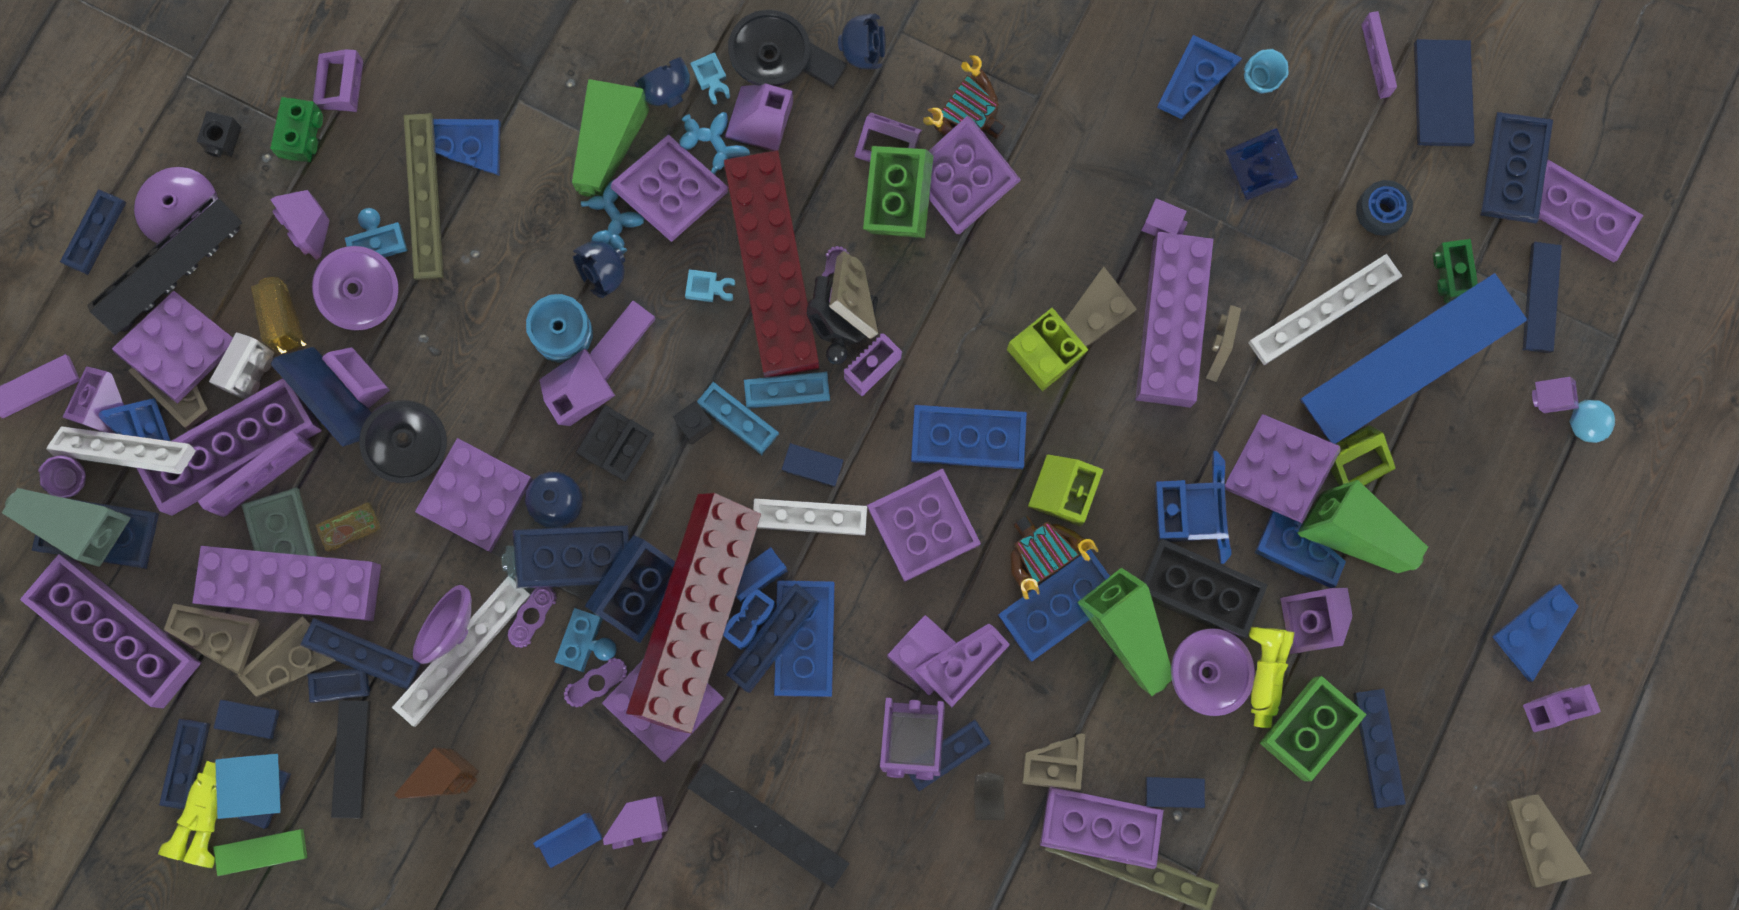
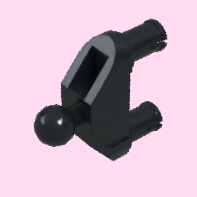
[806,276,878,365]

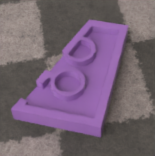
[914,624,1010,707]

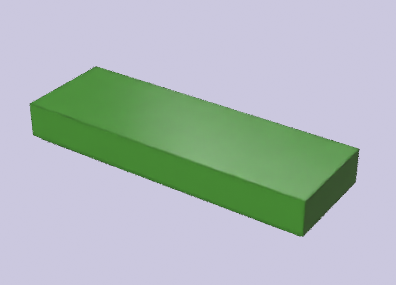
[213,829,307,876]

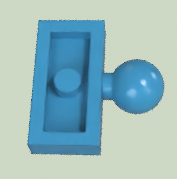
[345,208,408,258]
[555,608,617,672]

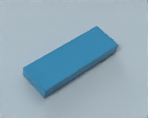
[744,372,830,409]
[697,382,779,455]

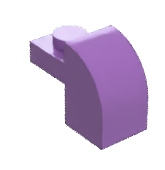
[1523,684,1601,732]

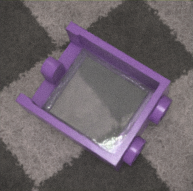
[880,698,945,780]

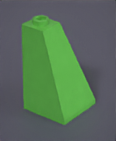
[572,79,649,197]
[1297,480,1428,573]
[1077,568,1172,696]

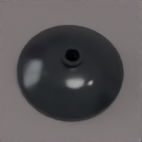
[728,10,810,87]
[359,400,447,483]

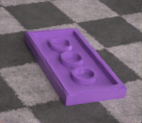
[1539,159,1643,263]
[198,430,314,517]
[1040,787,1163,869]

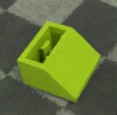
[1007,308,1089,391]
[1028,455,1104,527]

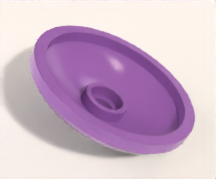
[134,167,217,243]
[312,246,398,330]
[413,585,472,664]
[1171,629,1255,716]

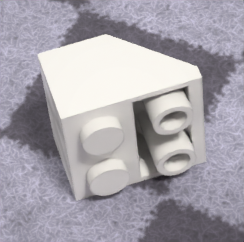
[209,332,274,400]

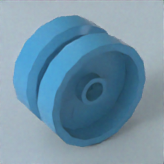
[526,294,593,363]

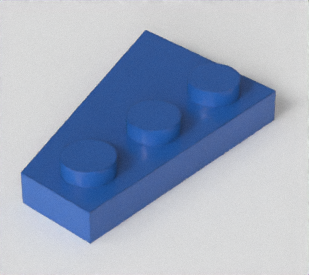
[1157,35,1242,119]
[434,119,501,176]
[1255,510,1346,588]
[1492,584,1579,682]

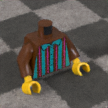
[923,55,1006,140]
[1010,516,1098,600]

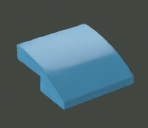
[215,754,281,819]

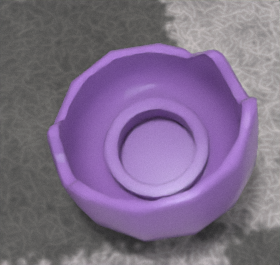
[38,455,86,498]

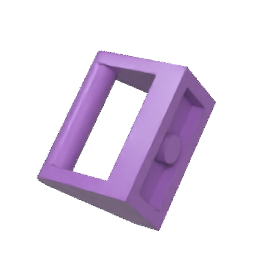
[313,49,363,112]
[855,113,922,162]
[322,347,390,408]

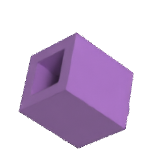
[1141,198,1187,237]
[1532,377,1579,413]

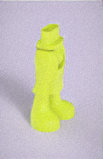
[1249,627,1294,728]
[158,761,217,868]

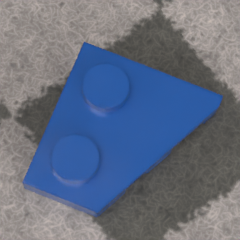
[98,398,170,441]

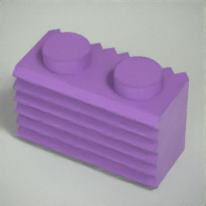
[844,334,902,396]

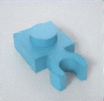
[690,52,730,105]
[685,269,736,302]

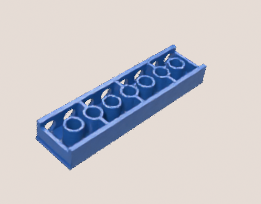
[1299,273,1527,444]

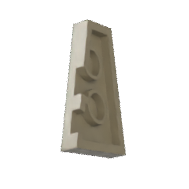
[829,251,878,339]
[1064,266,1137,347]
[128,368,209,431]
[164,604,260,676]
[237,616,336,697]
[1507,794,1592,888]

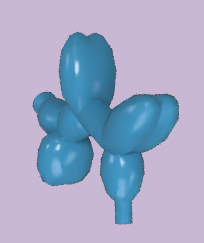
[679,112,750,175]
[581,179,645,254]

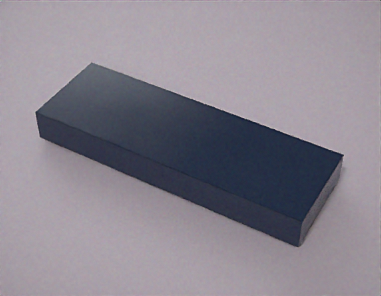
[60,189,126,275]
[159,719,210,810]
[908,719,991,791]

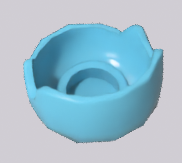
[1244,49,1289,94]
[1569,400,1615,443]

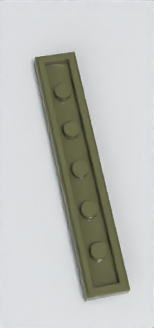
[404,113,444,280]
[1044,847,1219,910]

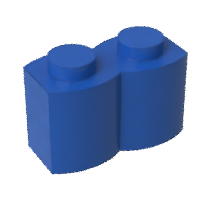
[723,589,775,650]

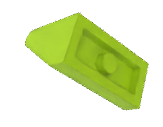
[1331,425,1395,486]

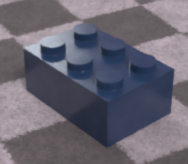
[585,535,675,643]

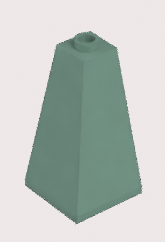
[2,488,131,567]

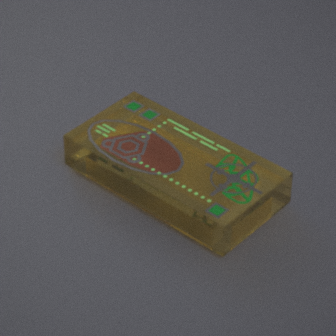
[315,502,381,552]

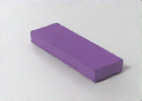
[1361,11,1397,99]
[590,301,656,380]
[0,354,80,418]

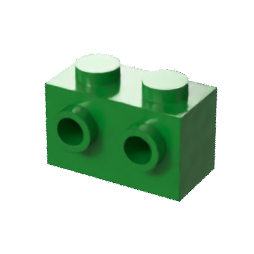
[270,97,323,163]
[1433,239,1478,303]

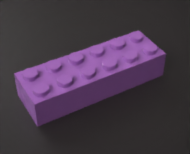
[1135,232,1213,408]
[137,378,322,516]
[192,546,381,621]
[20,554,201,708]

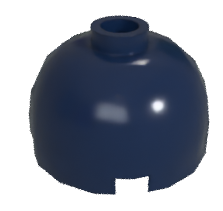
[838,13,886,69]
[634,57,690,108]
[573,241,625,298]
[525,472,583,528]

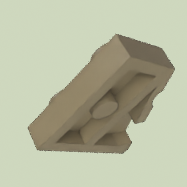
[1206,305,1241,382]
[1022,733,1085,791]

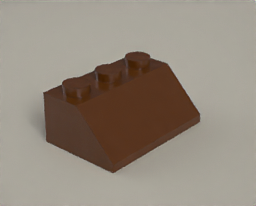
[394,748,479,799]

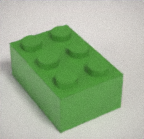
[863,146,933,238]
[1259,676,1367,781]

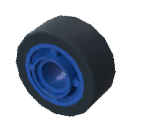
[1356,180,1413,236]

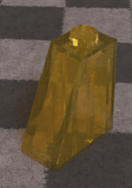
[251,277,306,354]

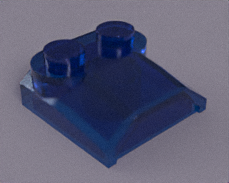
[1225,128,1298,201]

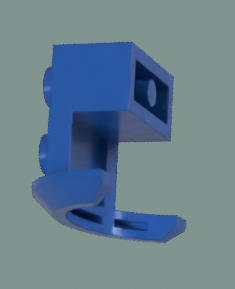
[1155,451,1232,564]

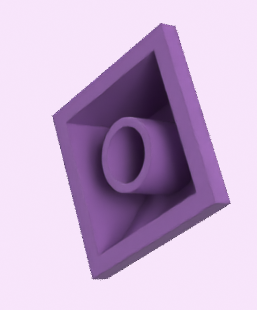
[63,366,124,434]
[1280,588,1352,654]
[887,615,956,696]

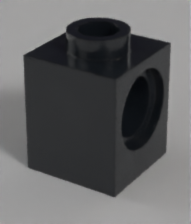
[196,111,242,158]

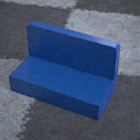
[735,547,788,604]
[533,813,603,868]

